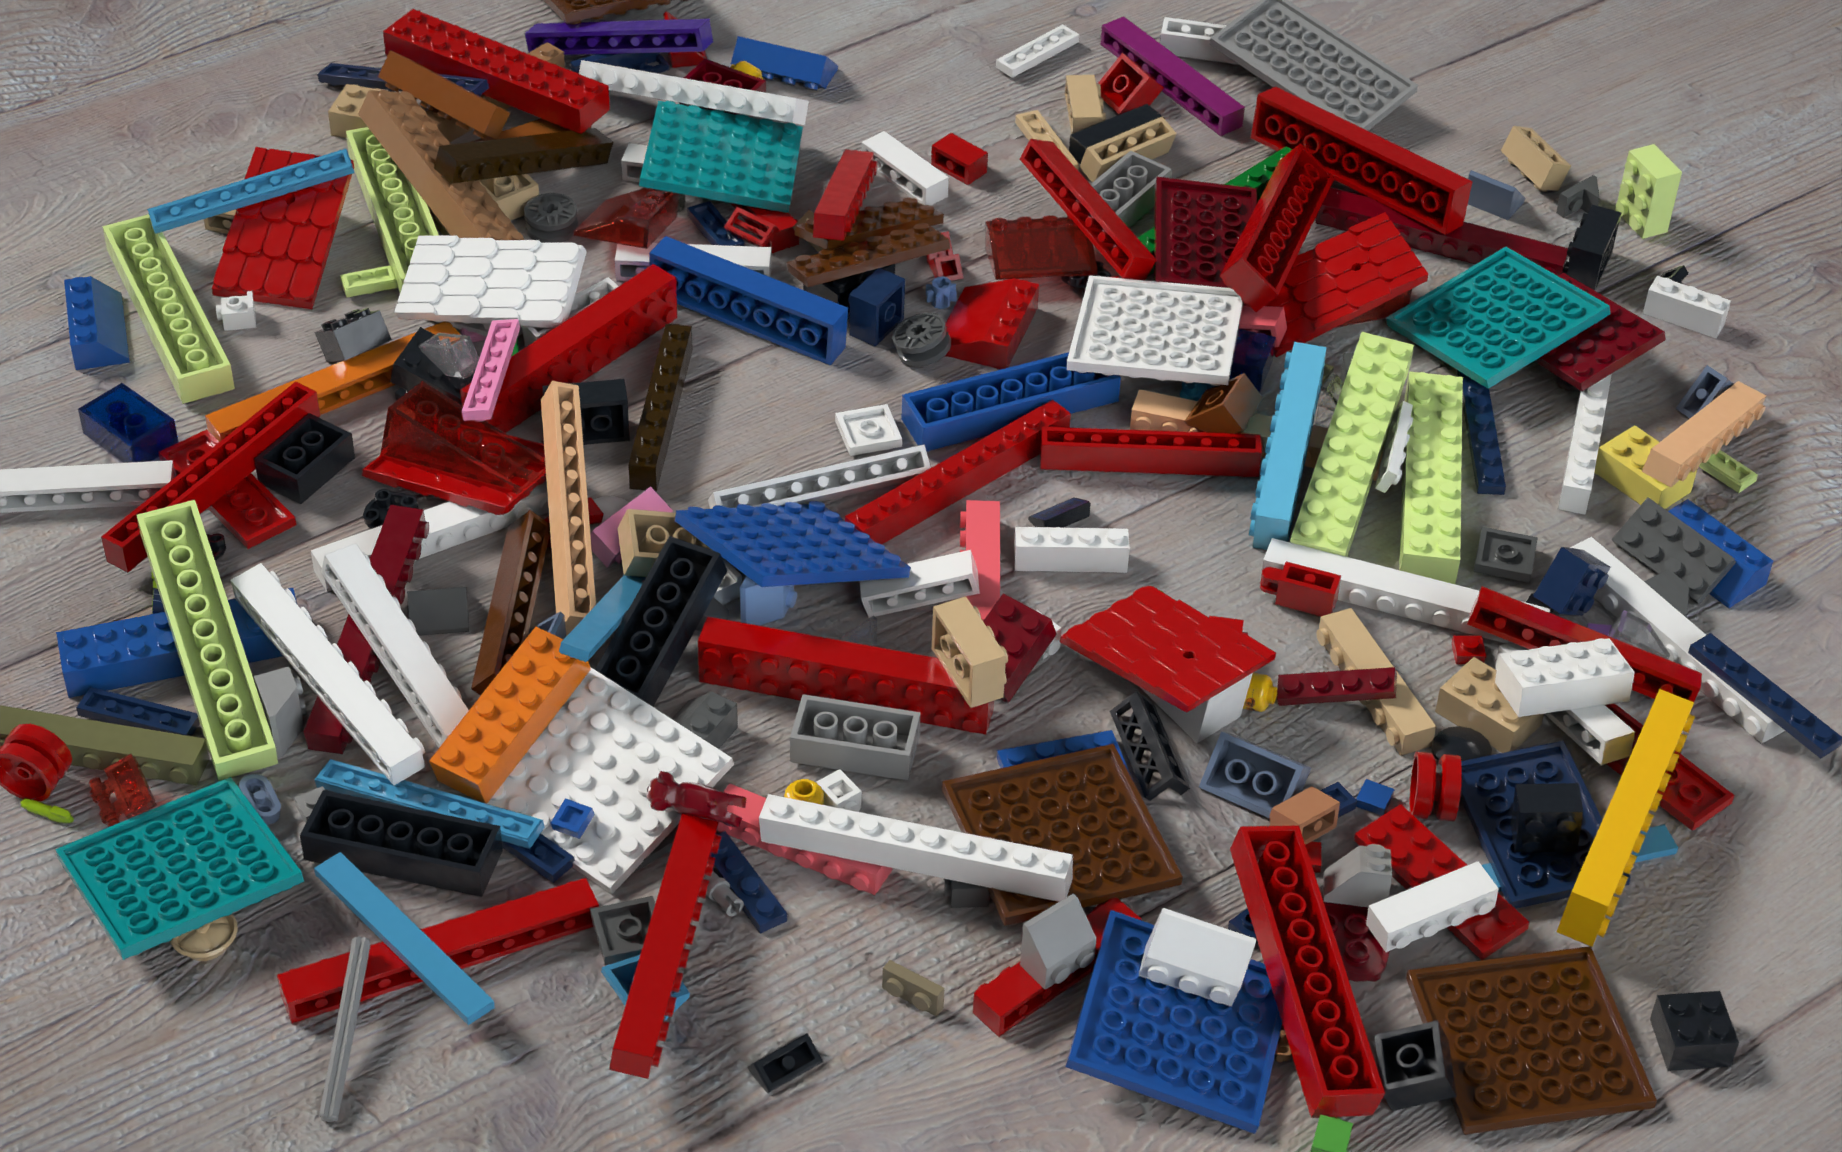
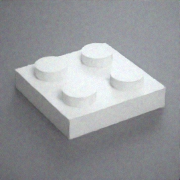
[835,404,902,456]

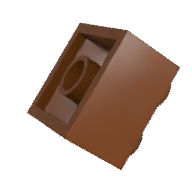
[1184,373,1263,434]

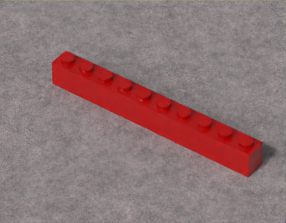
[101,381,320,573]
[845,399,1071,544]
[609,813,722,1079]
[277,878,599,1024]

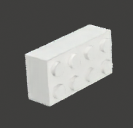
[1495,638,1635,717]

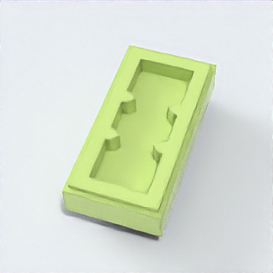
[340,265,398,298]
[1699,450,1758,493]

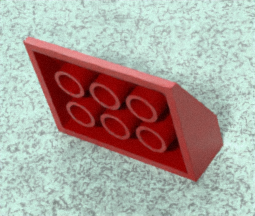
[945,278,1039,370]

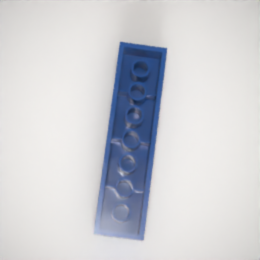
[649,236,848,366]
[901,352,1121,452]
[56,588,297,698]

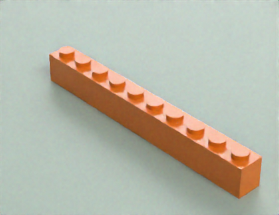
[205,321,464,442]

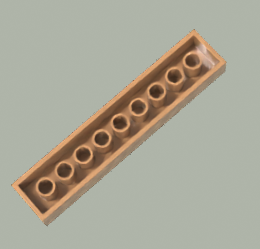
[358,90,525,240]

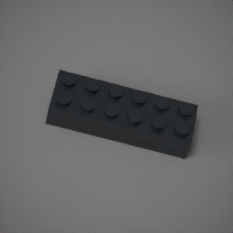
[595,536,728,707]
[300,790,503,897]

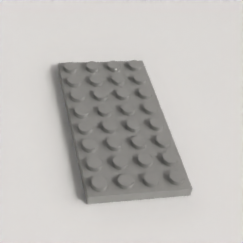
[1210,0,1418,131]

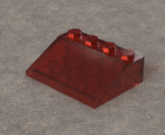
[574,188,679,249]
[985,215,1097,280]

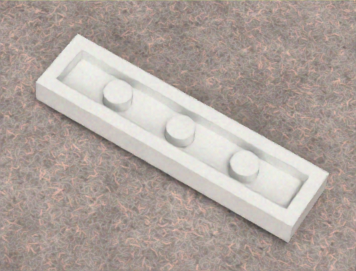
[996,25,1079,78]
[1375,401,1413,493]

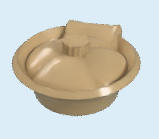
[170,914,238,961]

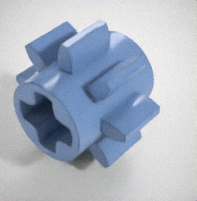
[926,277,957,309]

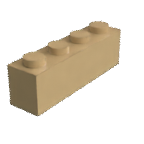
[1080,117,1177,183]

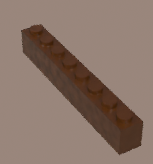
[471,510,550,696]

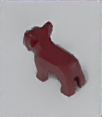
[647,771,747,827]

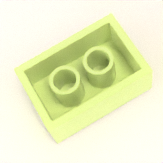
[1615,144,1682,239]

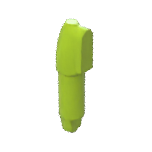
[20,799,74,823]

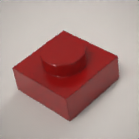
[1451,636,1486,664]

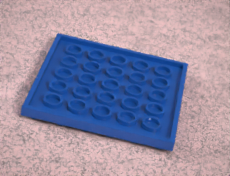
[675,501,911,587]
[1065,910,1282,1134]

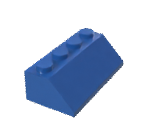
[731,36,838,91]
[64,276,130,370]
[1668,499,1773,608]

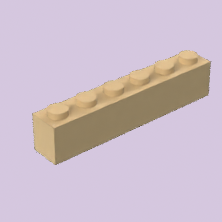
[1316,608,1436,756]

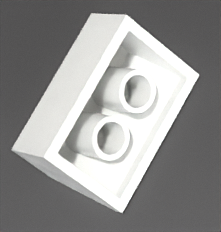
[1139,908,1256,1006]

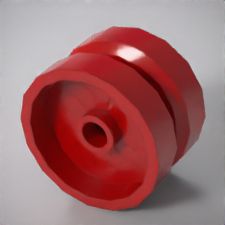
[0,724,72,801]
[1409,751,1462,822]

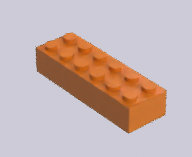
[429,626,591,804]

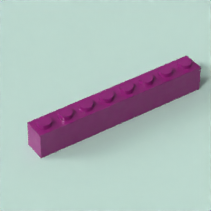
[1100,16,1245,136]

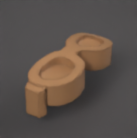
[1274,1024,1292,1062]

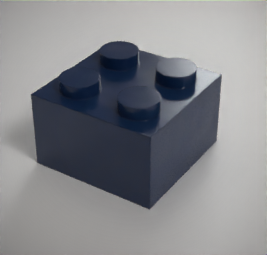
[848,268,905,347]
[1533,547,1611,616]

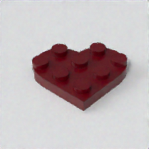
[1322,897,1390,982]

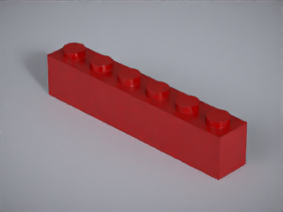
[973,897,1141,1037]

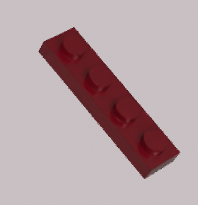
[1277,667,1397,706]

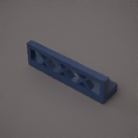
[571,53,670,74]

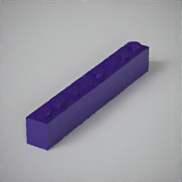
[525,19,713,55]

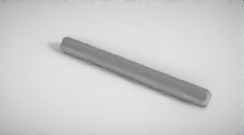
[319,936,370,1122]

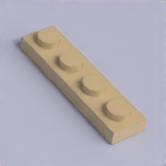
[1015,110,1079,170]

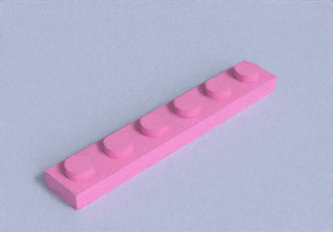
[461,319,520,421]

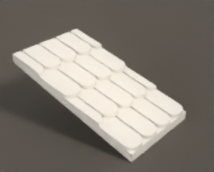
[394,235,587,328]

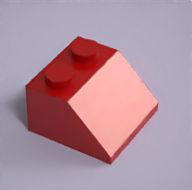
[1098,53,1164,115]

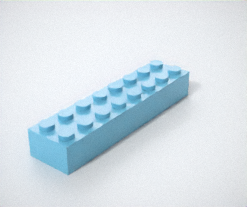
[1249,342,1327,550]

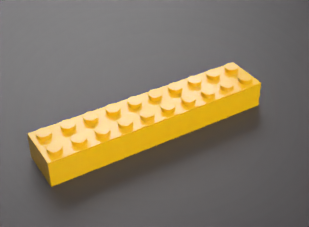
[1556,689,1695,947]

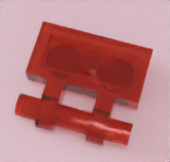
[89,754,157,827]

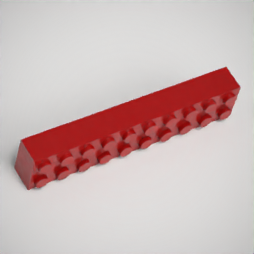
[383,9,610,134]
[1251,87,1473,235]
[1220,143,1335,312]
[461,264,677,434]
[698,616,994,735]
[1230,825,1385,1118]

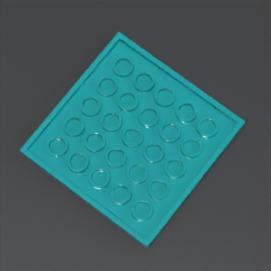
[639,101,803,213]
[1386,247,1611,389]
[55,777,304,960]

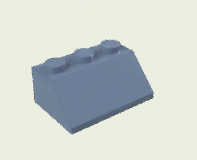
[1199,731,1311,818]

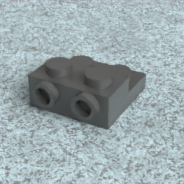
[590,896,655,965]

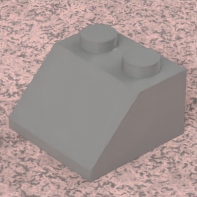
[254,667,307,758]
[1324,844,1392,907]
[1020,894,1097,989]

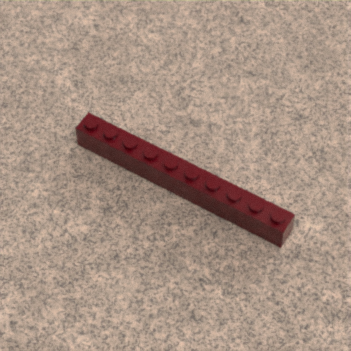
[1315,188,1568,276]
[304,505,429,755]

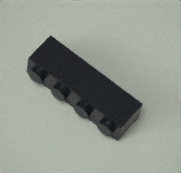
[1069,104,1165,164]

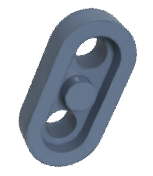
[239,774,281,825]

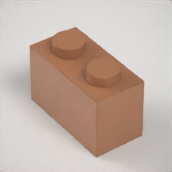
[1269,786,1340,845]

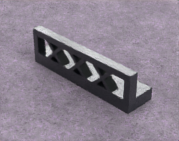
[1110,691,1190,801]

